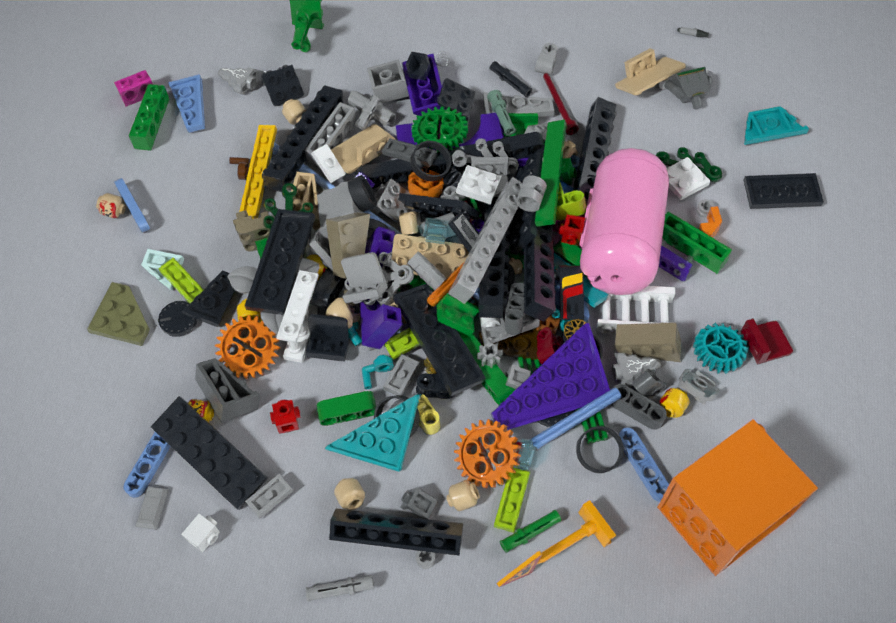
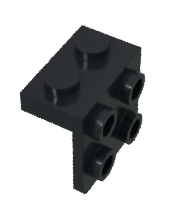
[261,64,304,106]
[437,78,475,122]
[306,314,350,362]

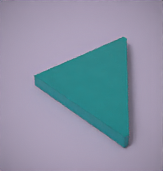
[325,394,421,472]

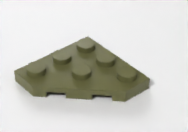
[87,282,150,346]

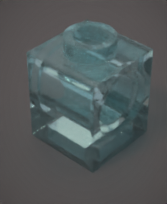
[423,218,448,244]

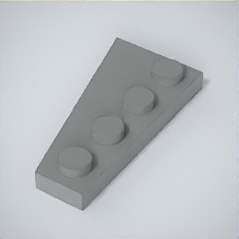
[483,92,554,117]

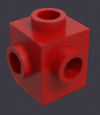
[559,214,585,246]
[270,400,301,434]

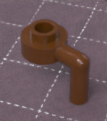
[229,157,251,180]

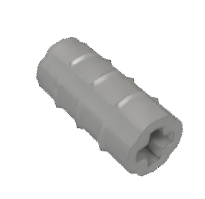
[407,251,447,290]

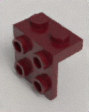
[740,318,793,365]

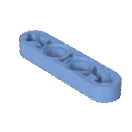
[114,178,150,233]
[619,428,669,502]
[124,432,171,498]

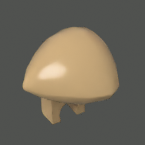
[325,298,361,329]

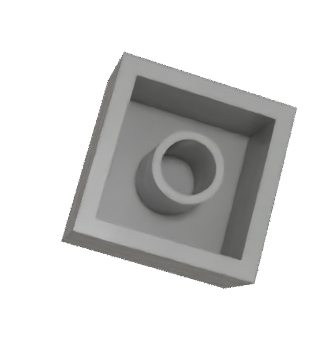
[367,59,409,103]

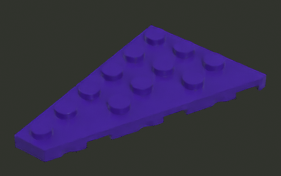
[491,323,610,430]

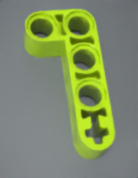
[556,183,587,221]

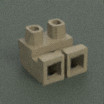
[233,211,271,252]

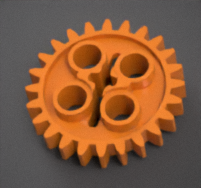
[215,315,280,379]
[454,419,521,488]

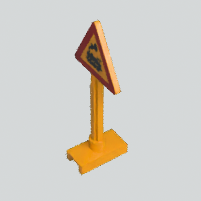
[496,500,616,587]

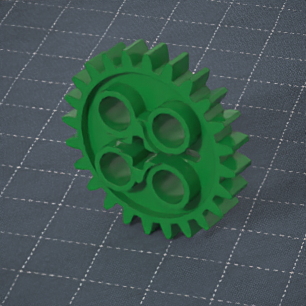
[411,107,468,153]

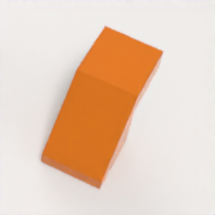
[699,206,722,238]

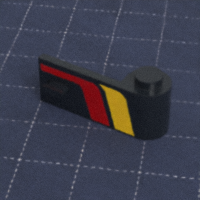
[554,265,584,321]

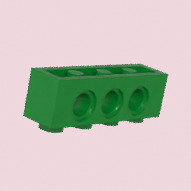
[129,84,170,151]
[662,211,732,274]

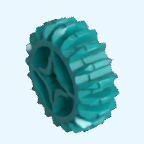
[693,322,748,374]

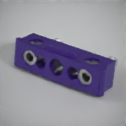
[659,239,693,282]

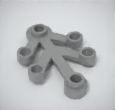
[452,139,519,175]
[345,252,414,305]

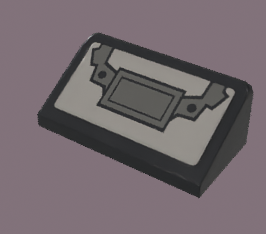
[448,212,479,252]

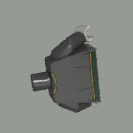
[658,66,713,109]

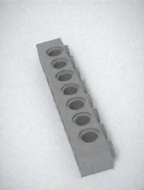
[448,177,522,304]

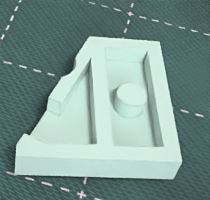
[141,249,184,291]

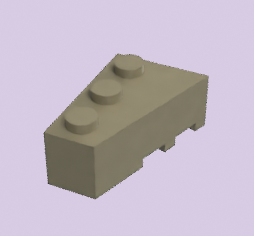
[326,212,370,278]
[615,323,682,363]

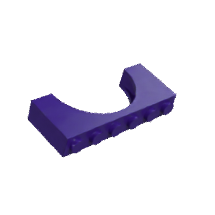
[395,113,503,150]
[360,227,402,350]

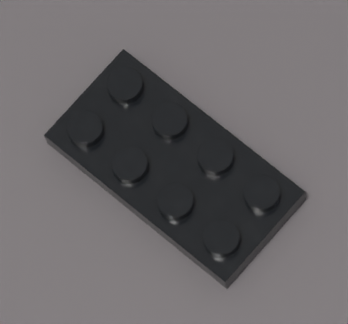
[743,173,824,209]
[398,193,479,221]

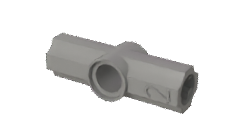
[348,91,396,126]

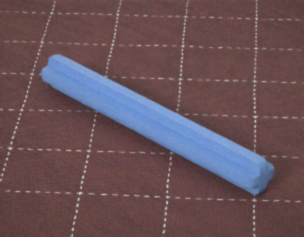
[531,388,621,449]

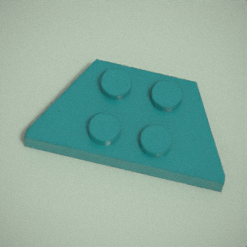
[744,106,809,145]

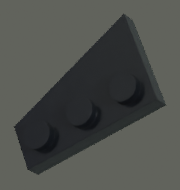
[182,270,235,327]

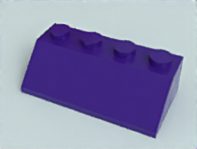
[402,53,446,116]

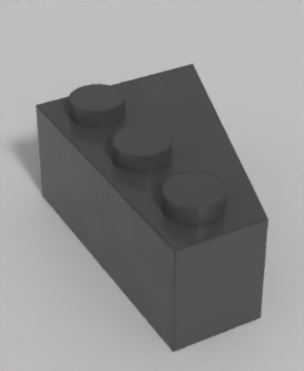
[195,358,260,422]

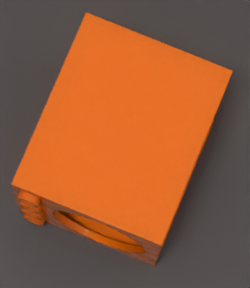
[657,419,818,576]

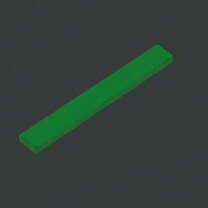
[535,119,566,226]

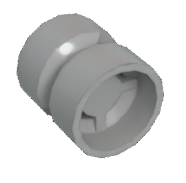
[516,176,547,212]

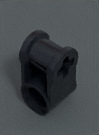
[416,373,454,399]

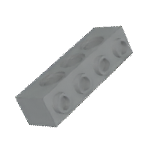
[305,102,357,169]

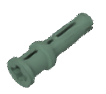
[487,90,515,136]

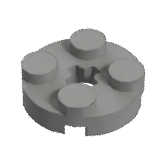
[678,369,719,404]

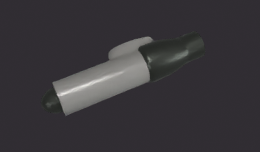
[677,27,709,38]

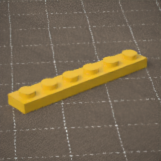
[239,125,277,219]

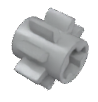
[441,186,465,201]
[477,341,502,368]

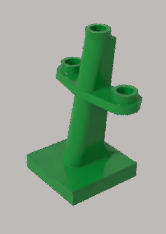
[290,0,324,52]

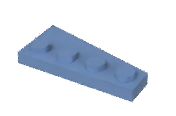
[168,74,205,133]

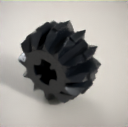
[443,167,463,188]

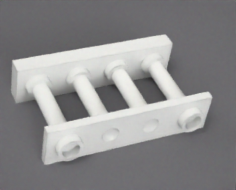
[276,270,321,363]
[596,286,675,334]

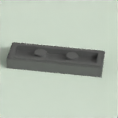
[382,138,437,167]

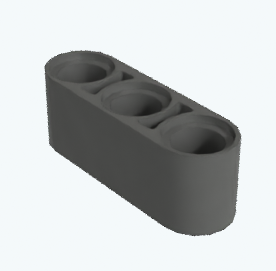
[505,282,525,335]
[611,384,666,430]

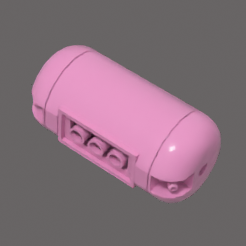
[580,148,669,295]

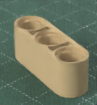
[399,212,419,235]

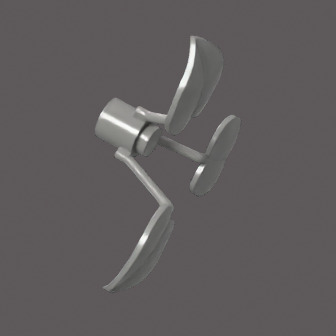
[228,258,319,334]

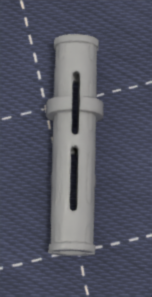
[306,575,374,602]

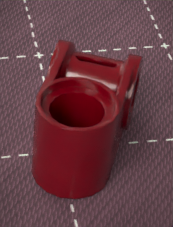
[537,327,563,364]

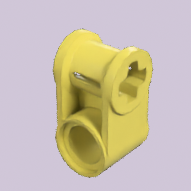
[417,394,440,435]

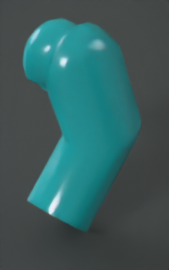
[348,322,362,347]

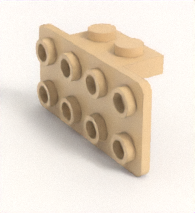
[615,48,686,95]
[331,124,397,174]
[390,234,469,278]

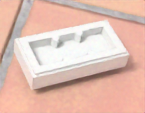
[311,144,346,184]

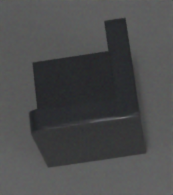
[405,52,431,81]

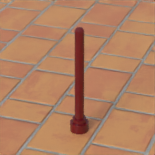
[543,73,579,135]

